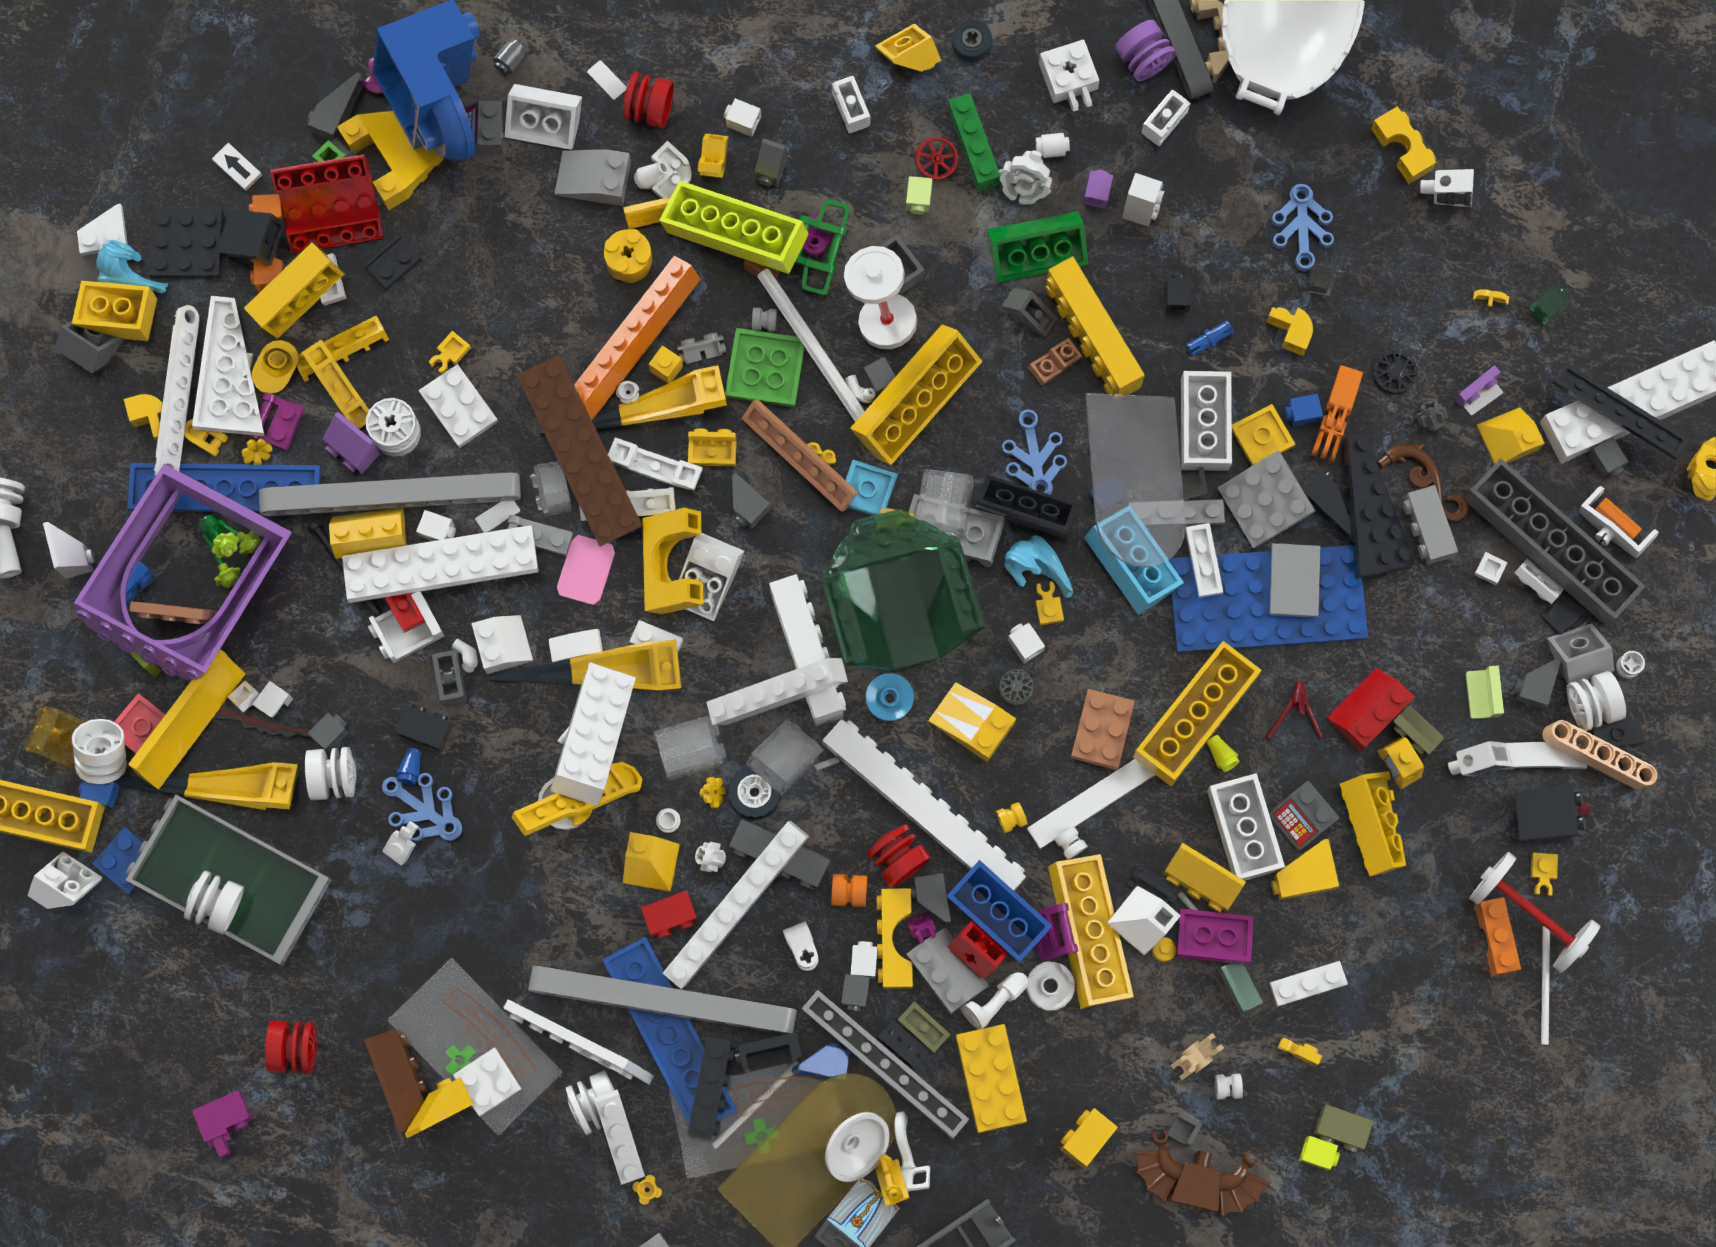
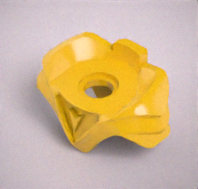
[1687,437,1716,501]

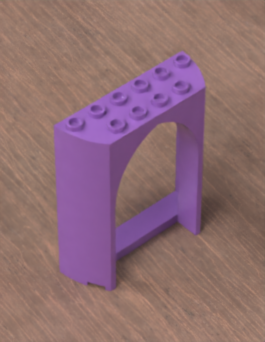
[74,464,292,681]

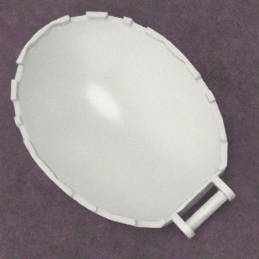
[1222,0,1365,115]

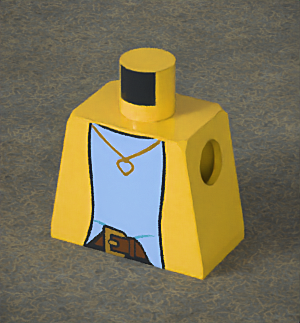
[1376,737,1424,790]

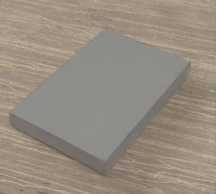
[1269,543,1320,618]

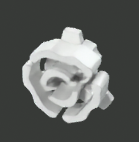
[998,151,1052,204]

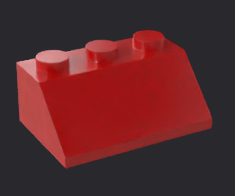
[1326,668,1415,752]

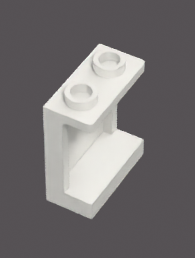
[368,591,444,663]

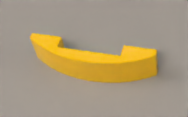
[302,340,369,429]

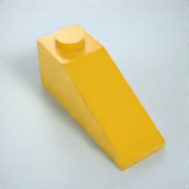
[405,1077,474,1138]

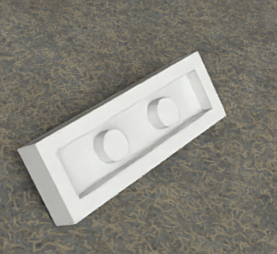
[1185,523,1223,598]
[1269,961,1348,1007]

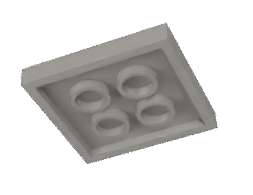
[1218,450,1316,549]

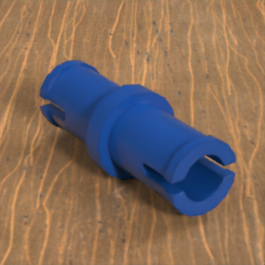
[1186,320,1234,357]

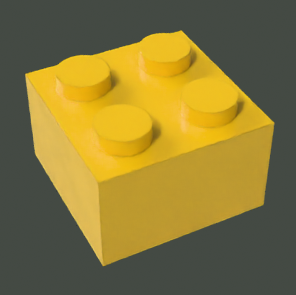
[1060,1108,1118,1169]

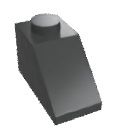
[755,138,786,187]
[1002,287,1058,337]
[732,472,771,530]
[1514,659,1561,709]
[910,873,951,925]

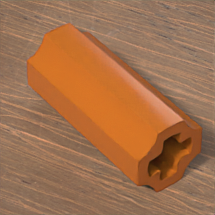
[1595,498,1642,540]

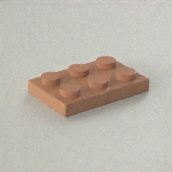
[1071,689,1135,770]

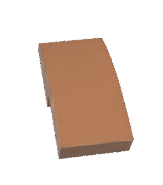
[1028,338,1082,386]

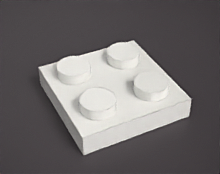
[453,1047,522,1117]

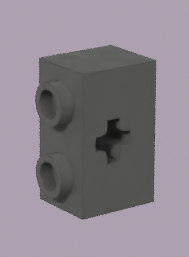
[432,650,467,706]

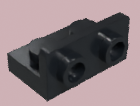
[877,1021,930,1071]

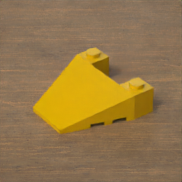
[337,111,444,210]

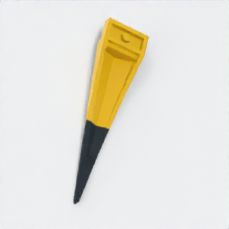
[540,365,727,437]
[488,639,681,690]
[108,762,298,810]

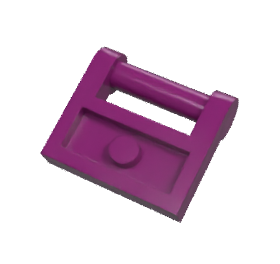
[247,393,305,452]
[1036,903,1079,961]

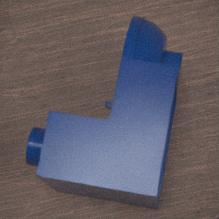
[372,0,480,161]

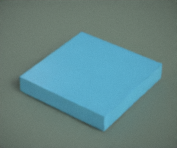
[845,460,898,518]

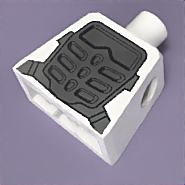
[1420,169,1474,207]
[1448,741,1511,776]

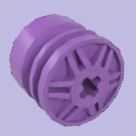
[1115,19,1177,81]

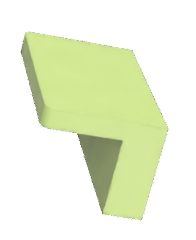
[1466,666,1504,719]

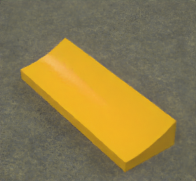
[128,649,246,790]
[1048,854,1134,1009]

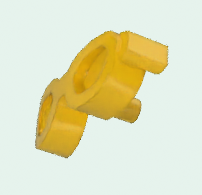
[1473,289,1509,307]
[808,442,836,465]

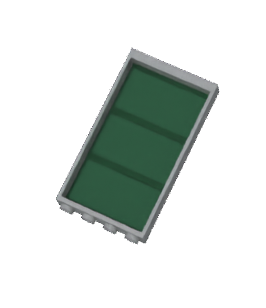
[126,795,332,966]

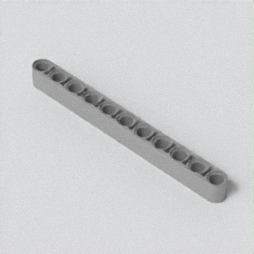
[259,473,521,516]
[528,966,797,1035]

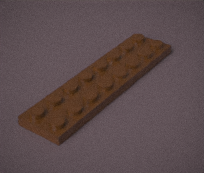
[517,354,643,547]

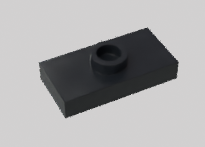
[1591,719,1644,747]

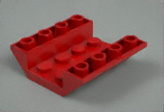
[270,154,383,254]

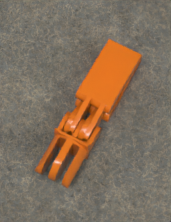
[1311,365,1363,462]

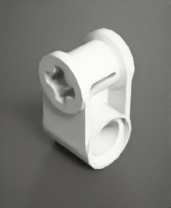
[783,921,818,971]

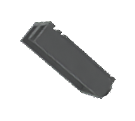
[917,1199,1016,1247]

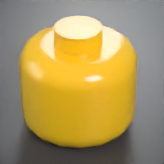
[1151,937,1177,963]

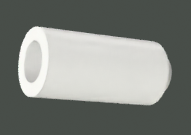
[0,523,22,578]

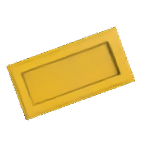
[623,197,669,229]

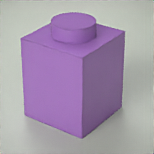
[1083,170,1113,209]

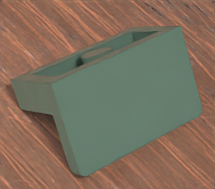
[1218,963,1263,1014]

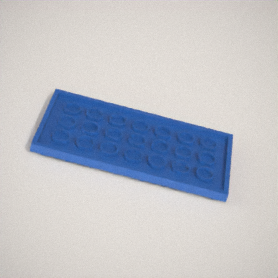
[1168,545,1368,653]

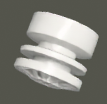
[366,398,421,456]
[0,478,25,529]
[1567,671,1626,731]
[72,719,127,784]
[305,747,356,801]
[184,871,244,935]
[566,1070,615,1135]

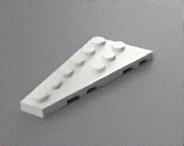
[192,296,264,436]
[504,1000,654,1085]

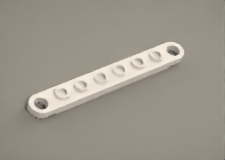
[154,305,199,475]

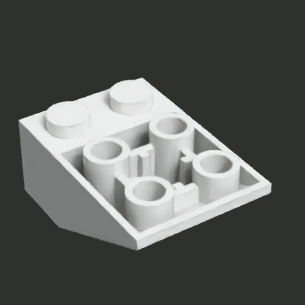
[679,533,744,621]

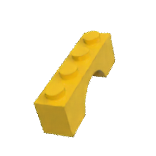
[877,889,913,989]

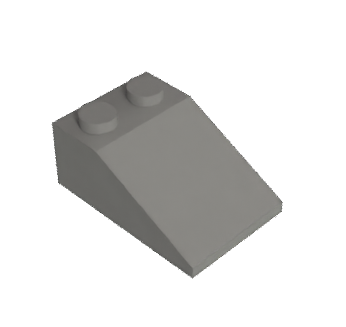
[554,150,631,206]

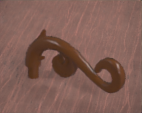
[1377,444,1469,522]

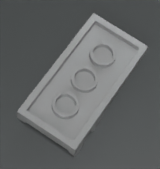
[909,494,1006,567]

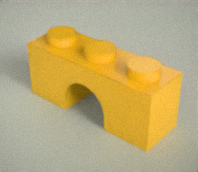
[1371,106,1436,184]

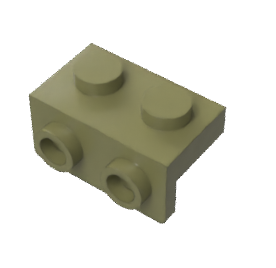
[1393,706,1444,755]

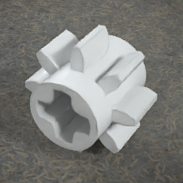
[695,842,726,872]

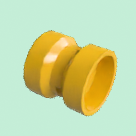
[996,802,1028,833]

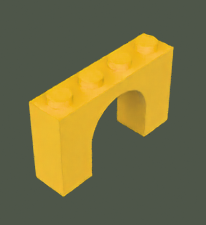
[643,508,703,614]

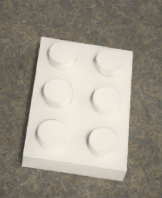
[419,364,498,448]

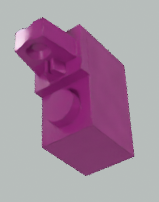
[192,1090,254,1158]

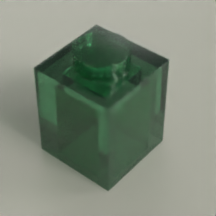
[1530,284,1571,325]

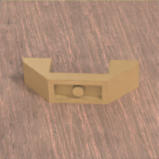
[1190,0,1230,83]

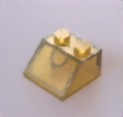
[23,705,85,770]

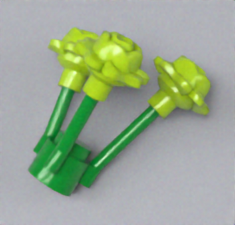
[198,515,261,588]

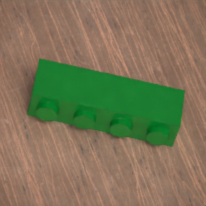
[948,93,1000,193]

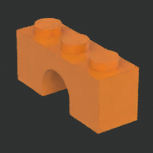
[1475,897,1521,977]

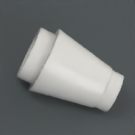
[634,161,668,189]

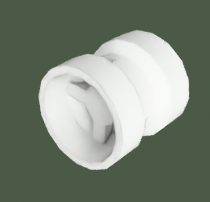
[1615,651,1645,679]
[1054,826,1088,860]
[1215,1074,1243,1100]

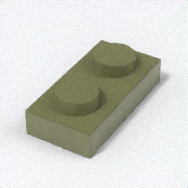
[898,1002,951,1053]

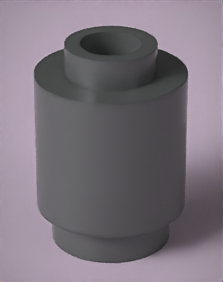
[493,39,526,74]

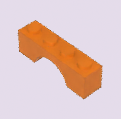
[249,194,286,292]

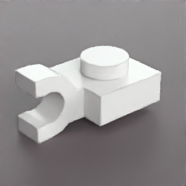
[382,821,418,866]

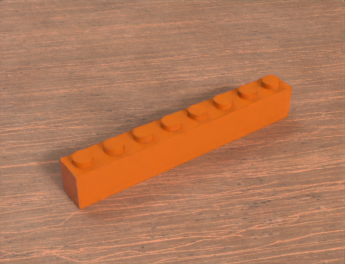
[574,256,701,420]

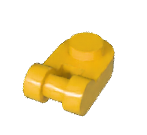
[184,419,228,457]

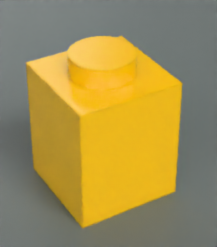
[649,345,683,384]

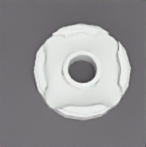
[1026,962,1075,1011]

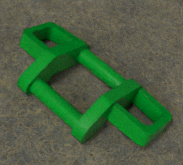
[794,199,850,296]

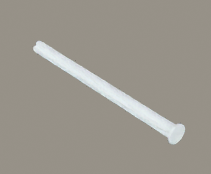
[758,269,865,422]

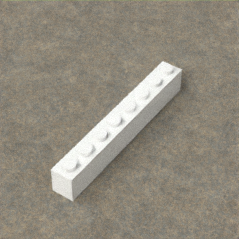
[663,821,810,989]

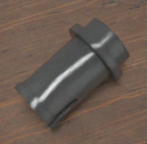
[331,137,356,157]

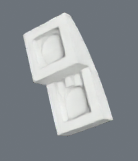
[548,629,603,662]

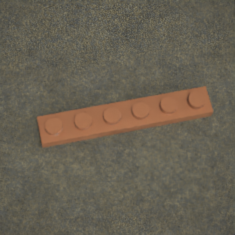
[741,400,858,512]

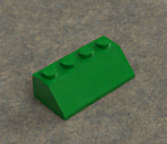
[987,211,1089,283]

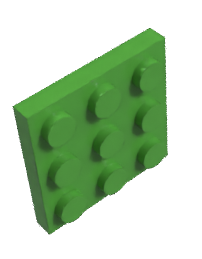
[725,328,805,408]

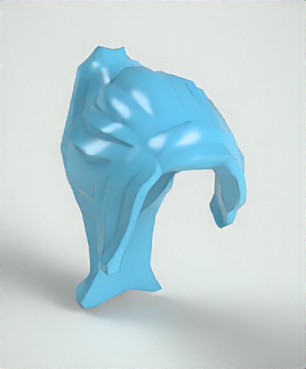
[96,240,168,294]
[1004,535,1073,598]

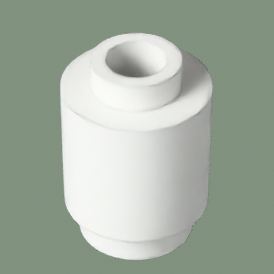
[1036,133,1070,158]

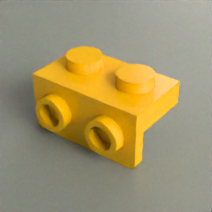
[688,429,737,466]

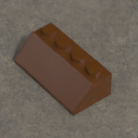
[364,1029,428,1133]

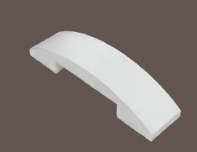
[608,438,703,490]
[1504,742,1587,769]

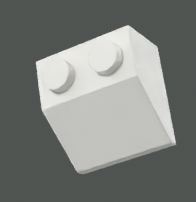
[472,615,533,674]

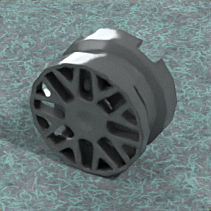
[999,669,1033,706]

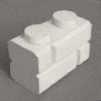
[832,76,870,133]
[1141,90,1190,146]

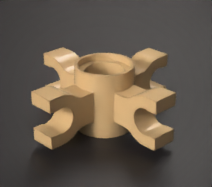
[1170,1033,1224,1080]

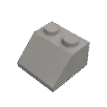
[1547,623,1615,684]

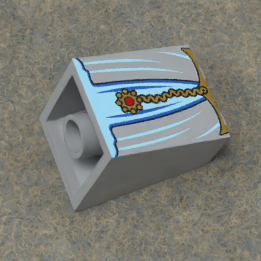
[815,1177,900,1247]

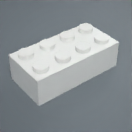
[1181,371,1232,471]
[1207,773,1285,881]

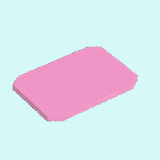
[557,535,615,605]

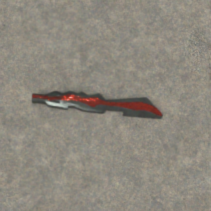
[213,701,311,739]

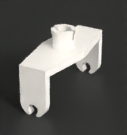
[1579,486,1659,558]

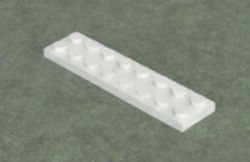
[342,525,539,603]

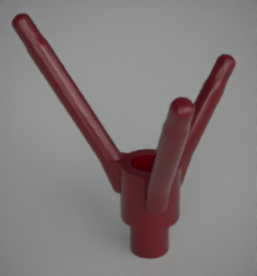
[1266,682,1324,739]

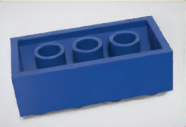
[947,860,1052,962]

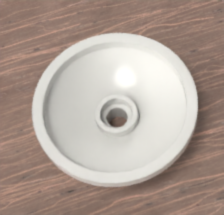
[825,1112,889,1182]

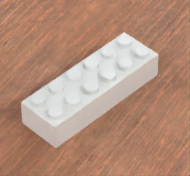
[769,574,846,727]
[550,663,636,806]

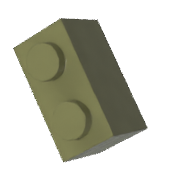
[1314,1104,1373,1153]

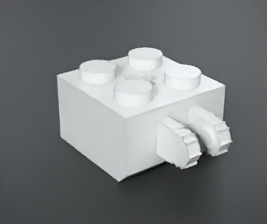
[1039,40,1099,111]

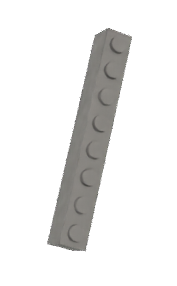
[802,990,969,1140]

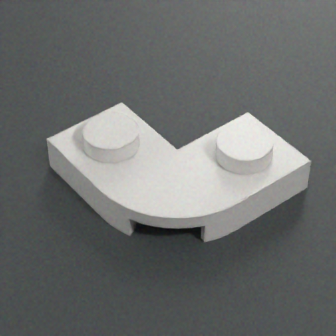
[651,141,692,200]

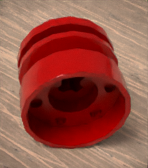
[623,72,674,128]
[866,824,931,888]
[265,1020,318,1074]

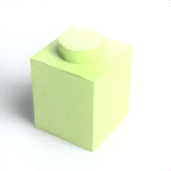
[906,176,932,215]

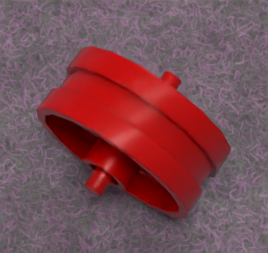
[915,137,958,179]

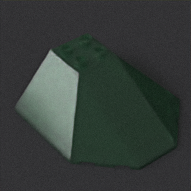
[820,509,986,671]

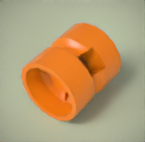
[831,874,867,907]

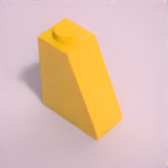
[1271,839,1339,900]

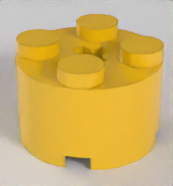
[604,229,653,283]

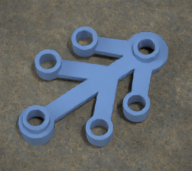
[1271,184,1334,271]
[1002,410,1067,495]
[382,773,462,842]

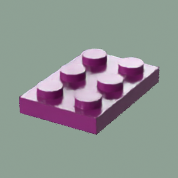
[1177,909,1253,965]

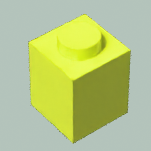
[1299,1136,1340,1171]

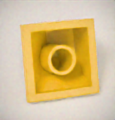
[875,24,941,72]
[1476,408,1544,464]
[623,832,680,892]

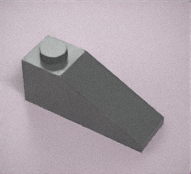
[307,72,364,141]

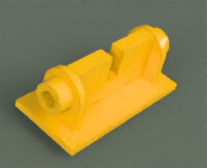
[875,1154,909,1207]

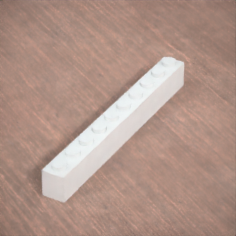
[822,719,1026,891]

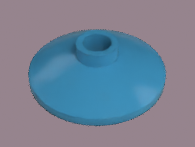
[866,673,914,721]

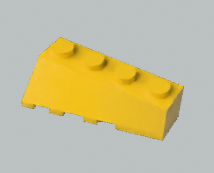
[1340,771,1406,877]

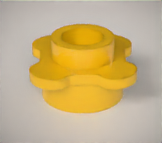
[633,1175,662,1205]

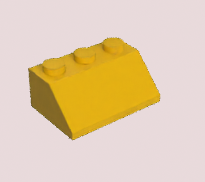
[329,508,407,559]
[1163,843,1246,913]

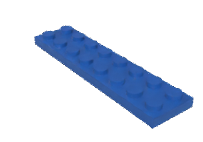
[127,463,321,514]
[602,937,738,1124]

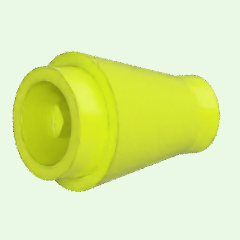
[1207,735,1239,772]

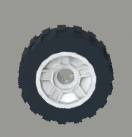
[728,765,781,820]

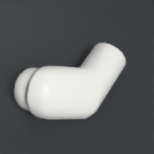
[845,375,876,404]
[452,639,478,673]

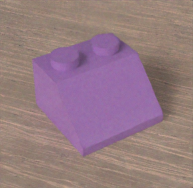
[323,412,380,475]

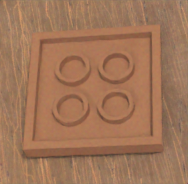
[130,602,218,624]

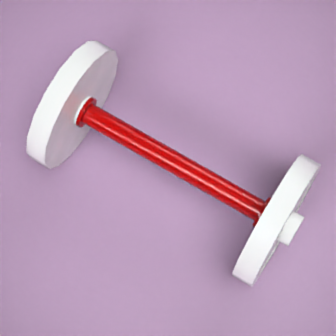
[844,246,917,349]
[1469,852,1600,973]

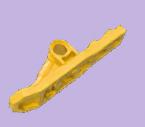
[512,762,642,836]

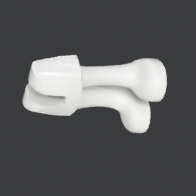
[960,972,1028,1030]

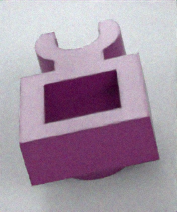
[905,912,936,943]

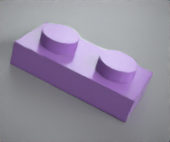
[1455,365,1501,407]

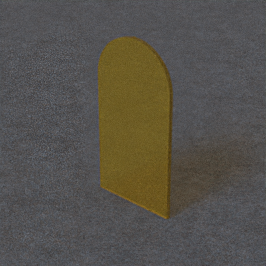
[717,1073,896,1247]

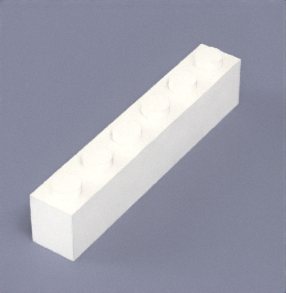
[706,658,848,725]

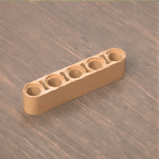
[1542,720,1657,789]

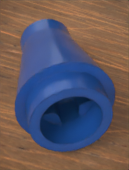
[396,748,421,786]

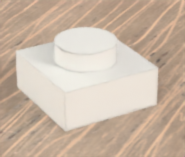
[1474,552,1507,585]
[228,681,259,712]

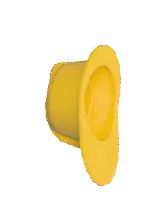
[252,340,299,394]

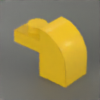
[698,134,728,178]
[1266,307,1313,356]
[124,394,163,442]

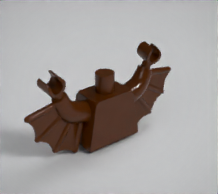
[1133,1130,1270,1217]

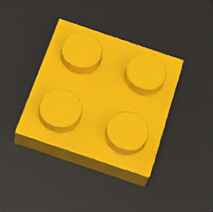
[1232,404,1295,466]

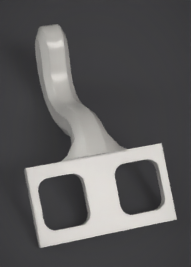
[894,1111,930,1191]

